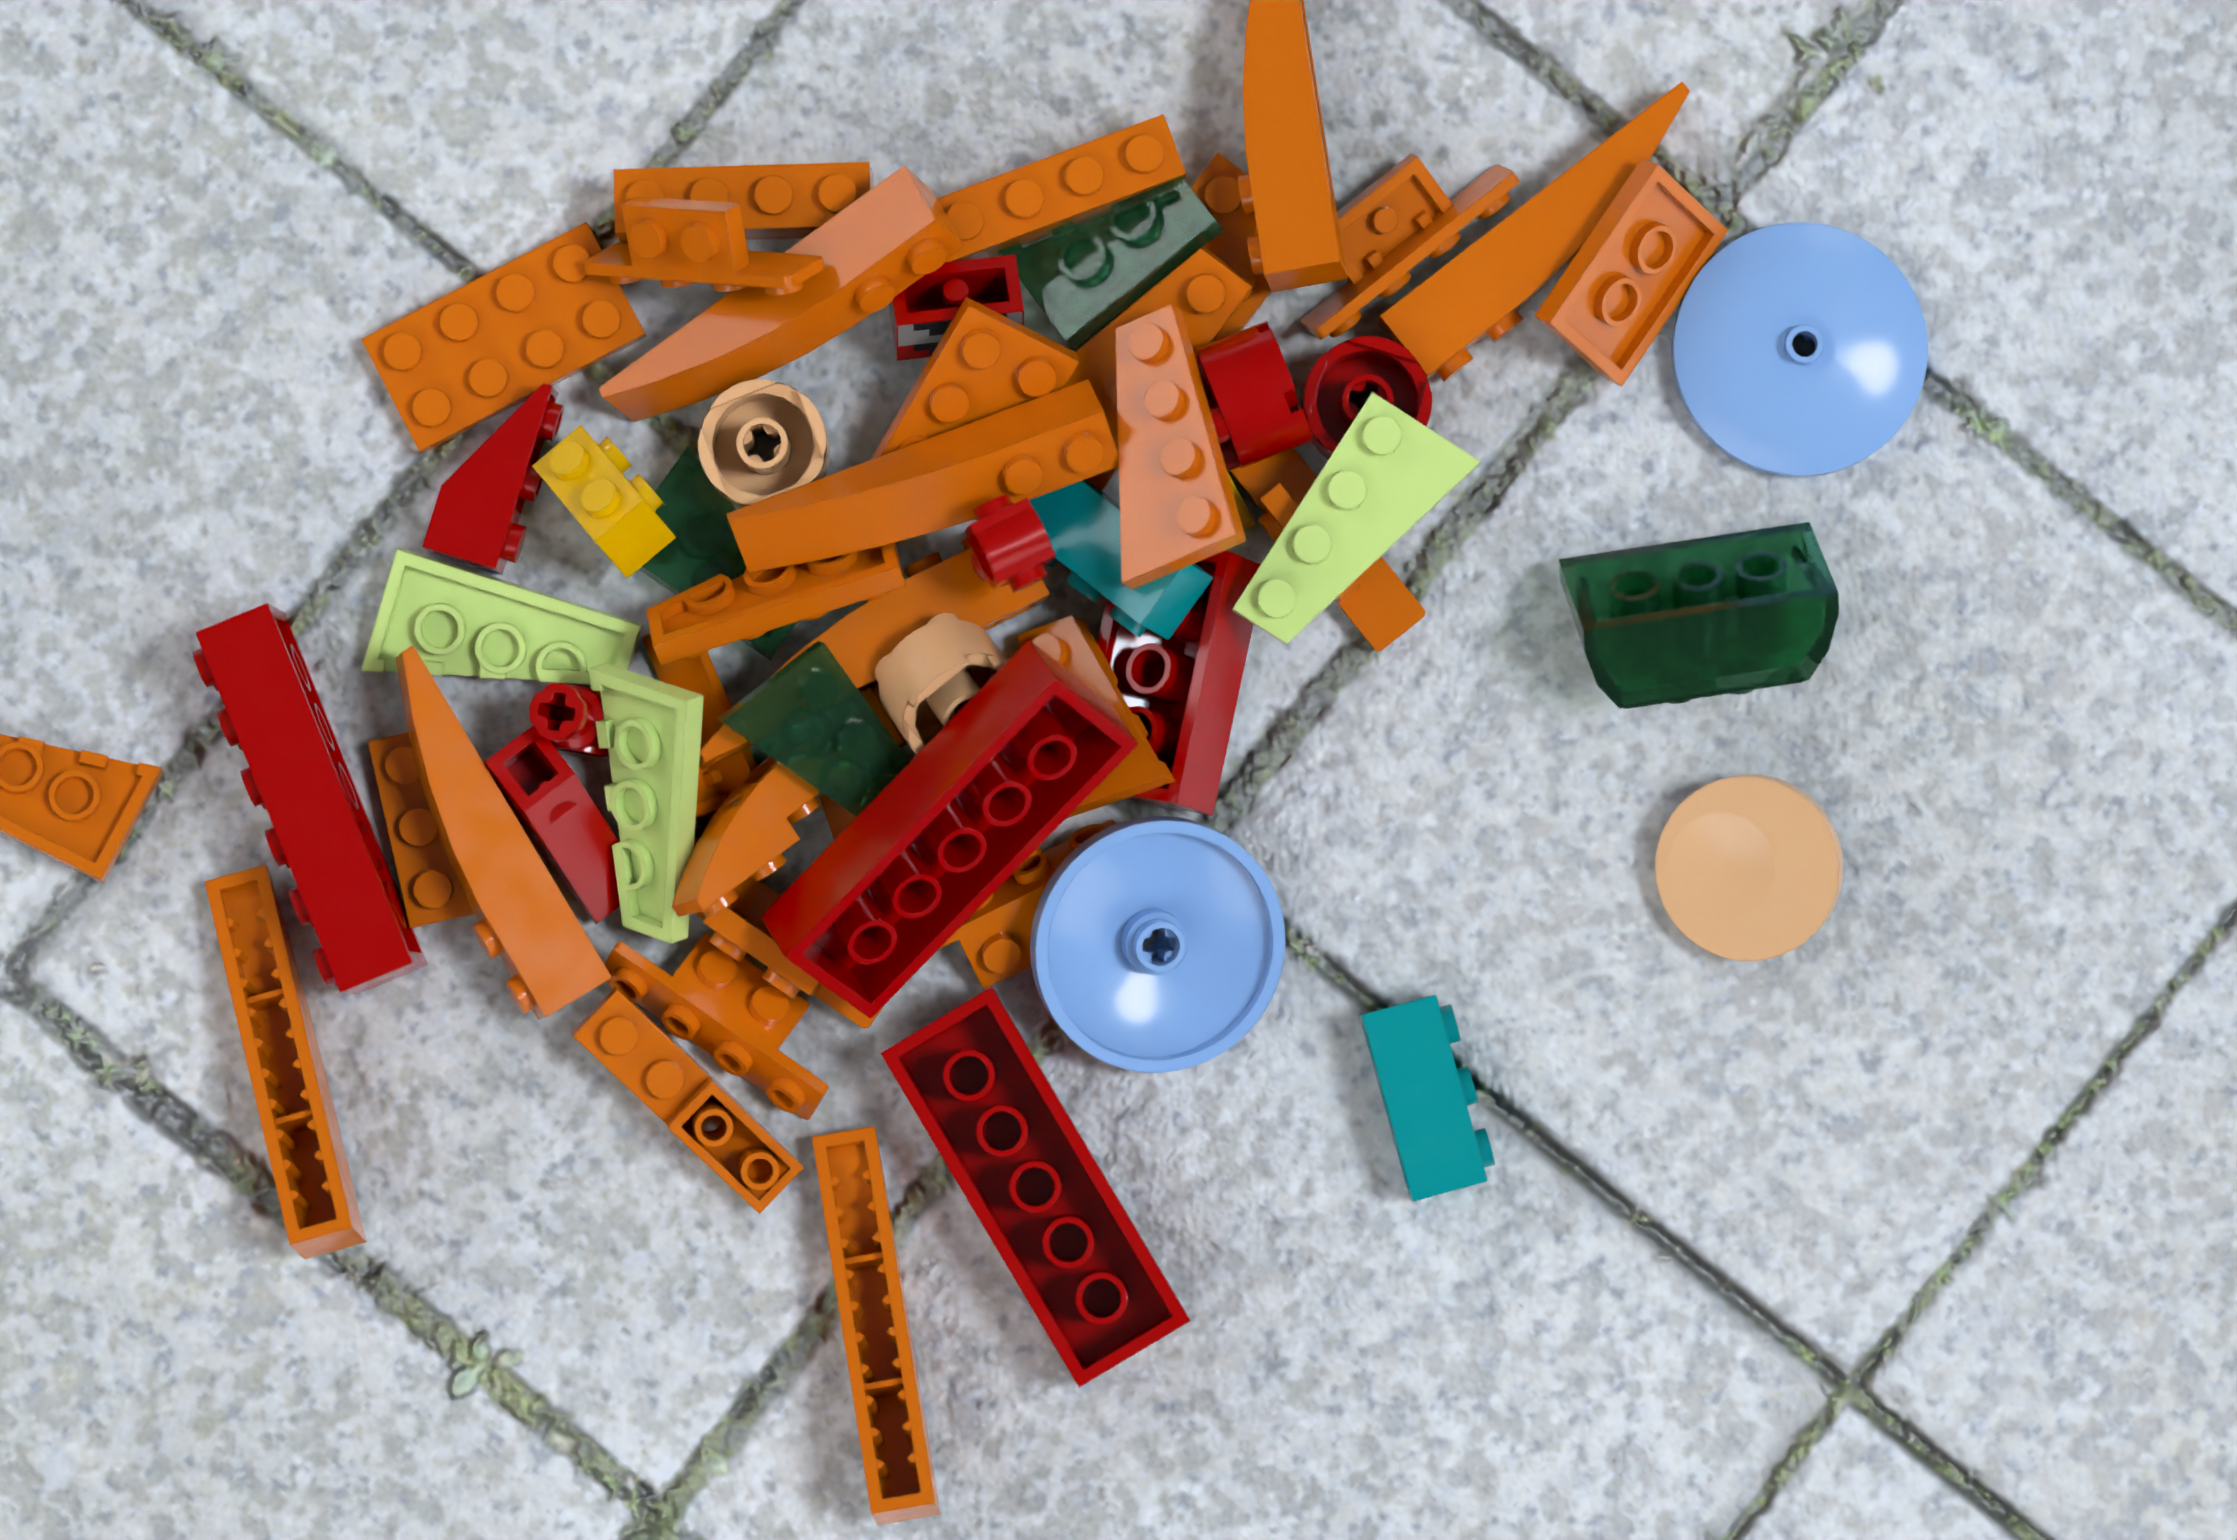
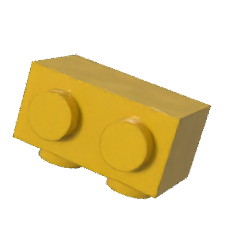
[532,425,676,579]

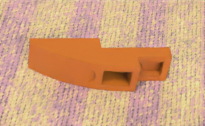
[672,726,882,918]
[571,986,804,1214]

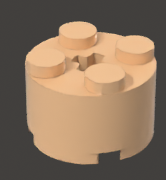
[698,379,830,508]
[875,613,1008,755]

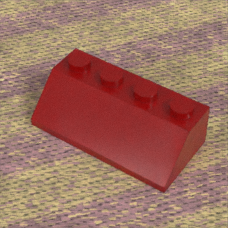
[1097,551,1261,816]

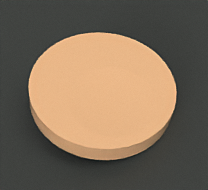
[1655,774,1843,961]

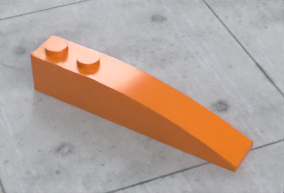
[1238,0,1348,293]
[1378,82,1690,382]
[598,165,964,422]
[726,379,1119,573]
[699,537,1050,770]
[396,646,612,1020]
[204,865,367,1259]
[812,1126,941,1526]

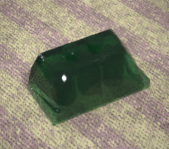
[1559,522,1839,709]

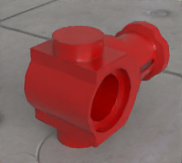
[965,494,1056,593]
[529,683,609,758]

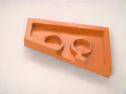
[1017,615,1175,819]
[368,732,474,929]

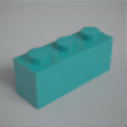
[1029,479,1213,640]
[1360,995,1495,1202]

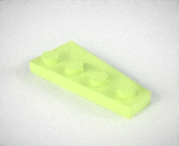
[1232,392,1481,645]
[361,548,643,685]
[588,663,704,944]

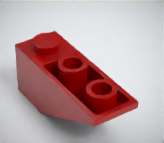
[422,383,564,574]
[484,725,620,925]

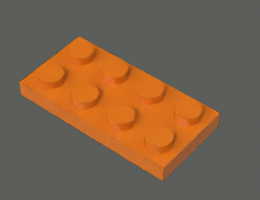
[361,222,647,454]

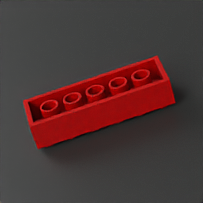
[192,603,428,994]
[761,640,1139,1019]
[880,987,1190,1388]

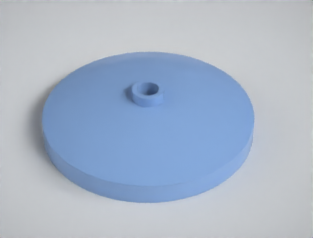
[1671,222,1928,478]
[1030,816,1286,1073]

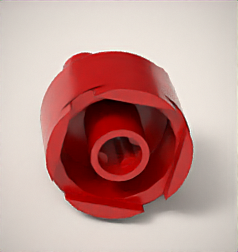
[1194,321,1313,471]
[1302,336,1432,460]

